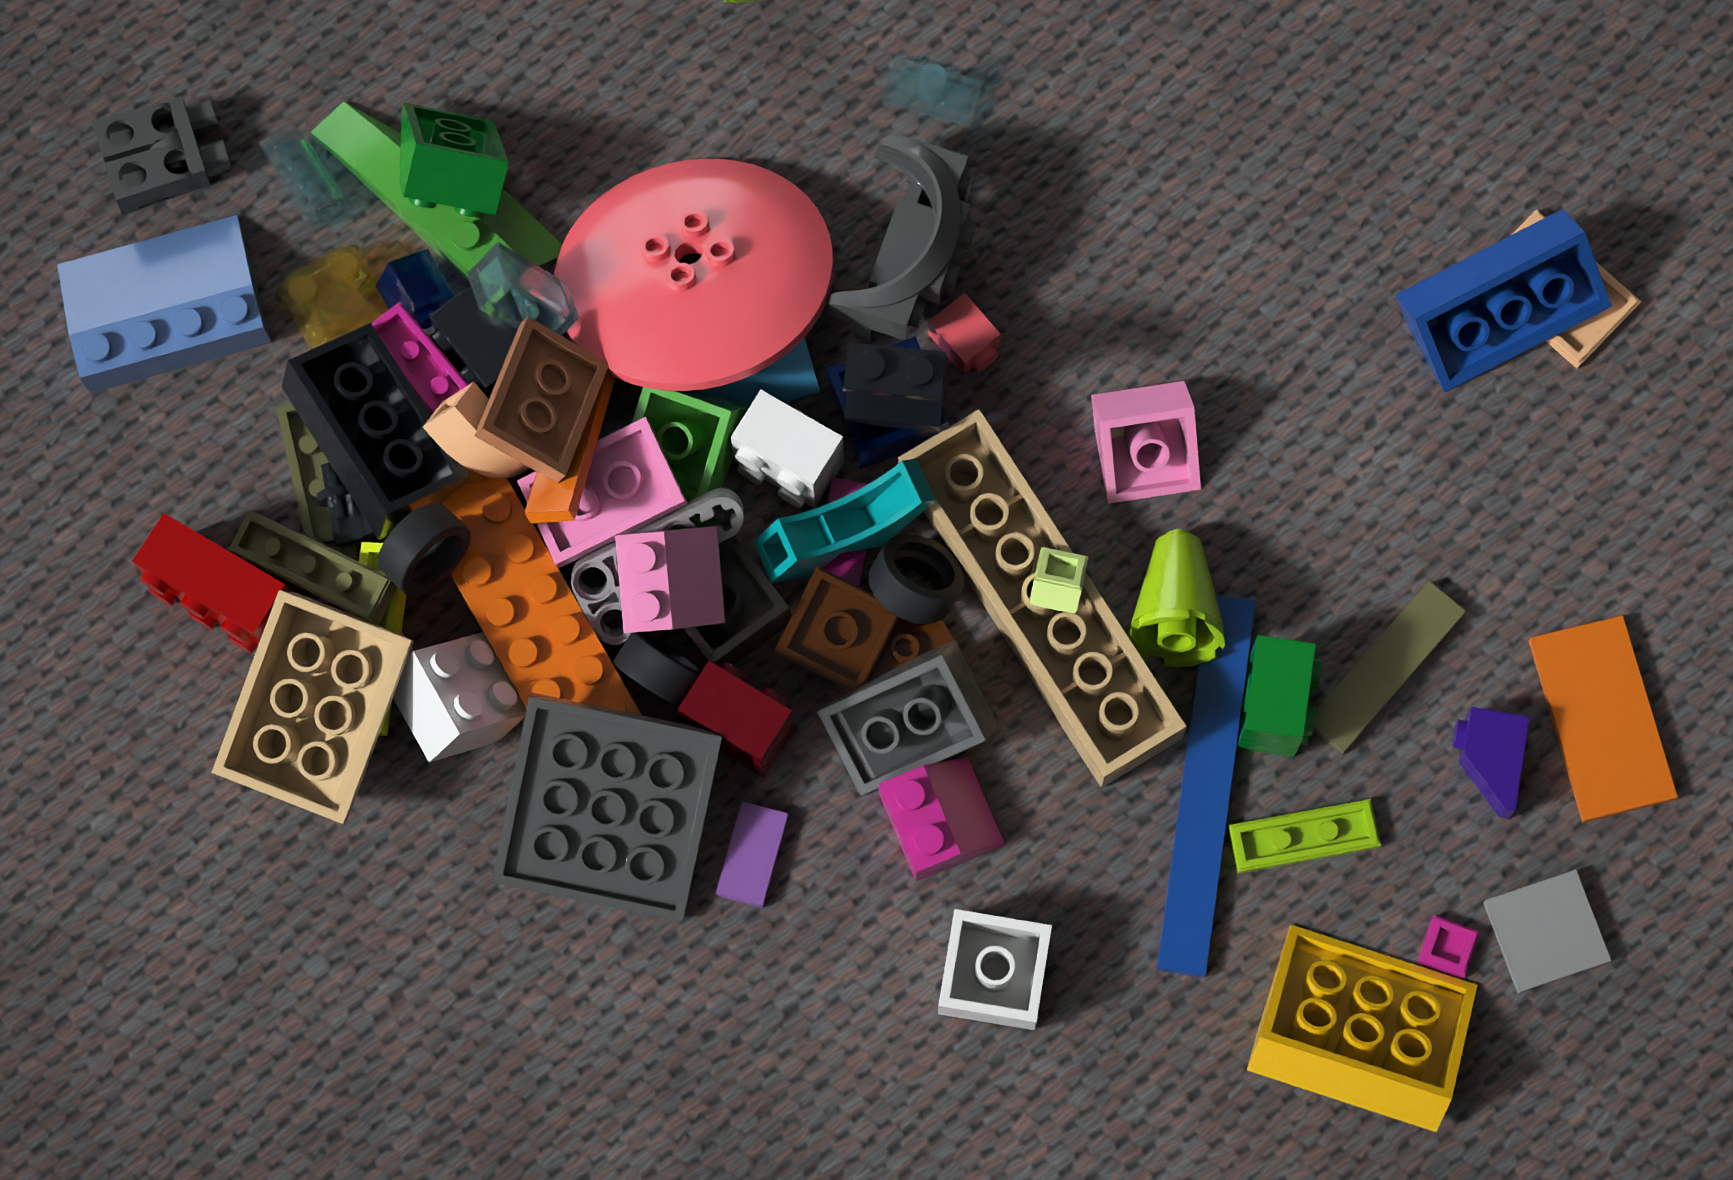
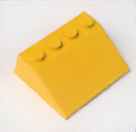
[1247,924,1478,1132]

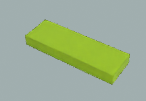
[1228,799,1381,874]

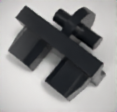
[317,462,376,548]

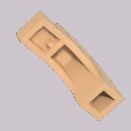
[423,382,531,479]

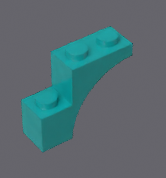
[753,459,936,583]

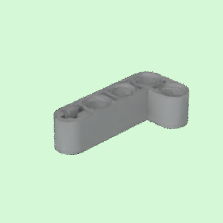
[571,488,744,645]

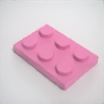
[517,417,688,568]

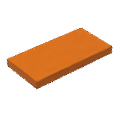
[1529,615,1678,823]

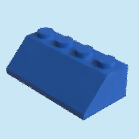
[1395,209,1612,392]

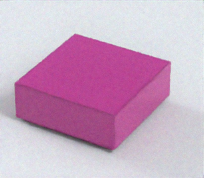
[1417,915,1480,979]

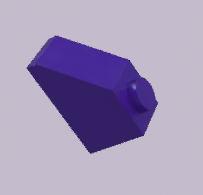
[1452,707,1529,819]

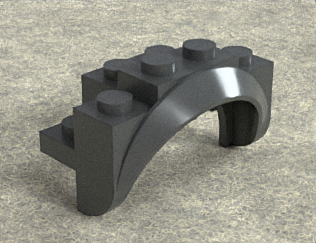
[822,135,977,342]

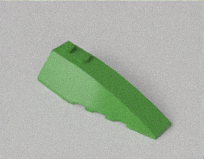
[310,101,562,314]

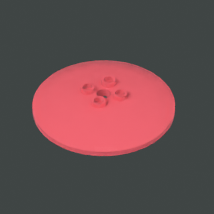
[554,159,834,391]

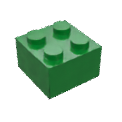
[1237,635,1322,757]

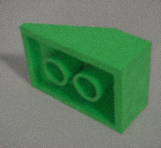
[399,102,509,217]

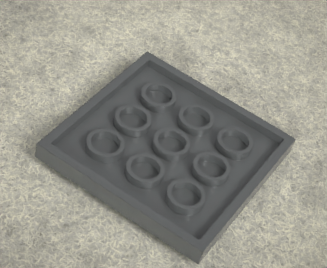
[492,692,722,922]

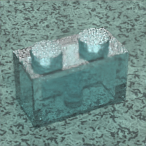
[467,242,580,336]

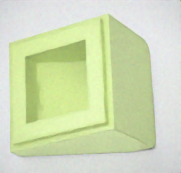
[1030,547,1088,613]

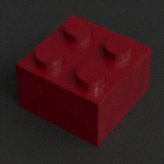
[678,661,794,778]

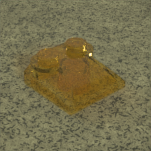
[276,244,394,349]

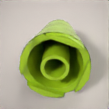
[1128,529,1225,667]

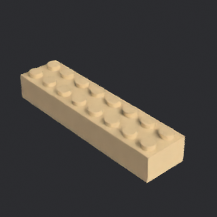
[898,410,1187,788]

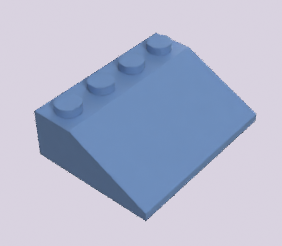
[57,215,272,393]

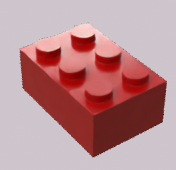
[132,513,290,654]

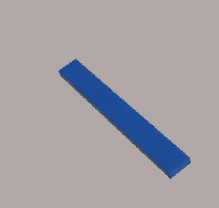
[1156,595,1256,978]

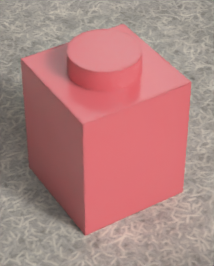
[928,293,1001,375]

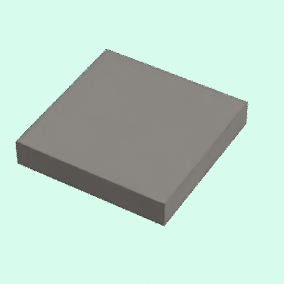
[1483,870,1612,994]

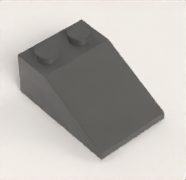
[817,640,998,796]

